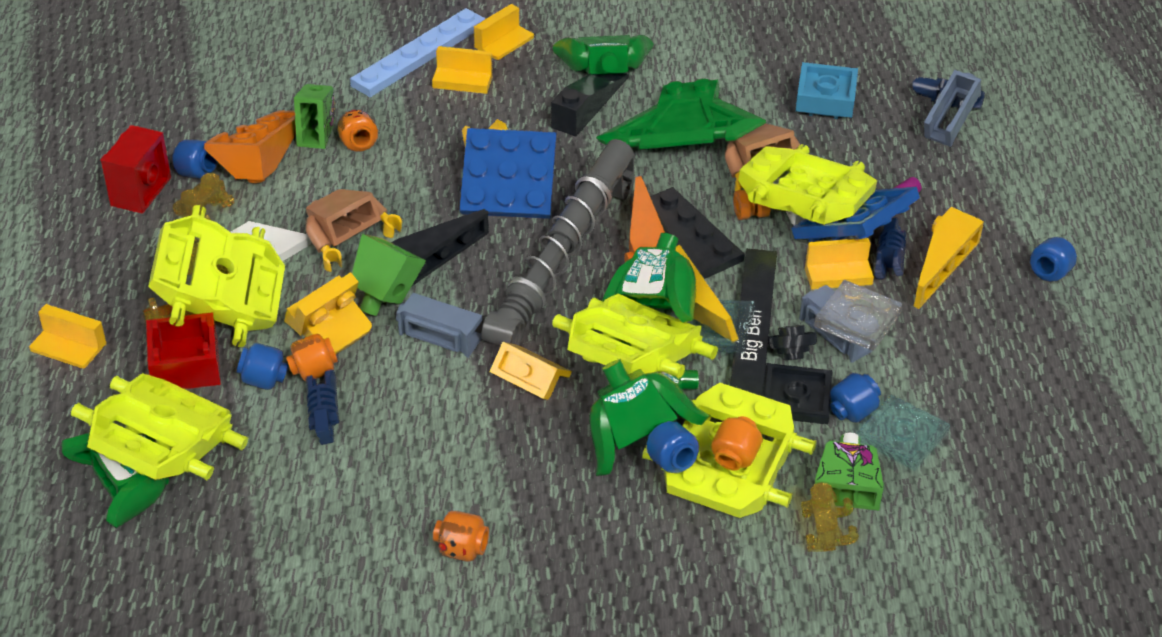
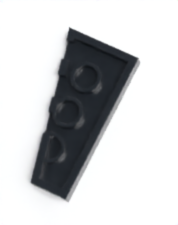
[650,187,745,279]

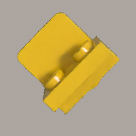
[284,272,372,354]

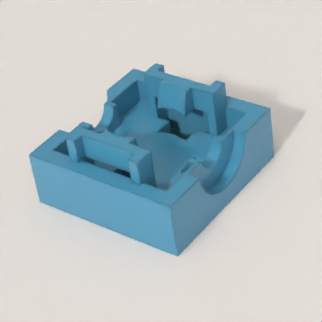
[796,62,858,119]

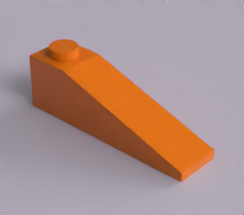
[624,176,665,262]

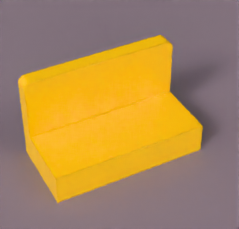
[474,4,534,60]
[432,46,493,94]
[805,238,874,289]
[29,304,106,368]
[489,342,572,400]

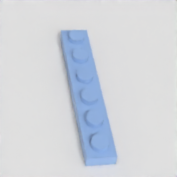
[350,8,485,97]

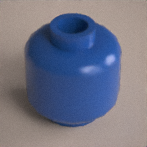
[172,140,218,178]
[1030,237,1077,282]
[236,342,289,390]
[830,373,881,423]
[646,421,699,473]

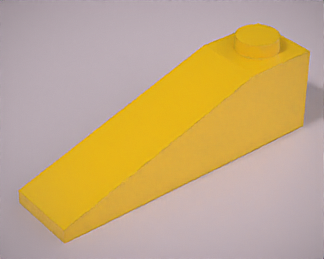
[914,207,984,309]
[676,245,739,342]

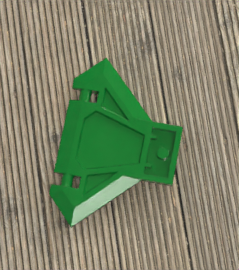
[596,78,766,149]

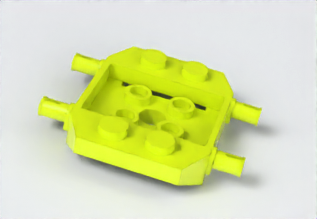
[738,144,877,225]
[148,205,285,347]
[552,293,718,379]
[71,373,249,480]
[642,382,816,518]

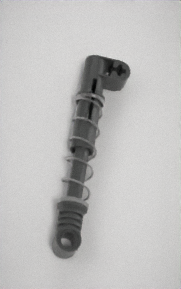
[481,139,635,347]

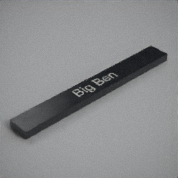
[730,248,777,396]

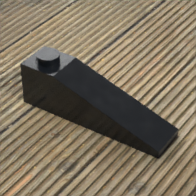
[551,73,629,137]
[391,209,489,287]

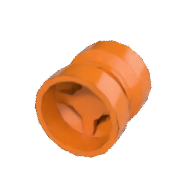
[733,190,771,220]

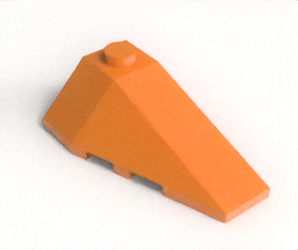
[204,110,296,183]

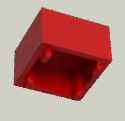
[100,125,171,214]
[146,312,221,389]

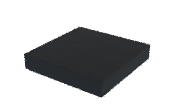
[763,363,832,425]

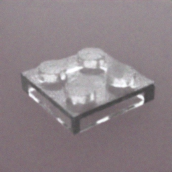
[814,280,903,351]

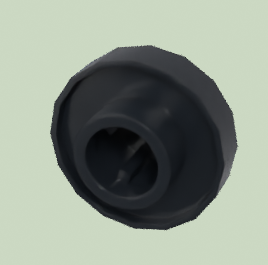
[768,325,817,360]

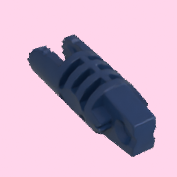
[912,77,985,110]
[875,217,906,279]
[306,370,339,445]

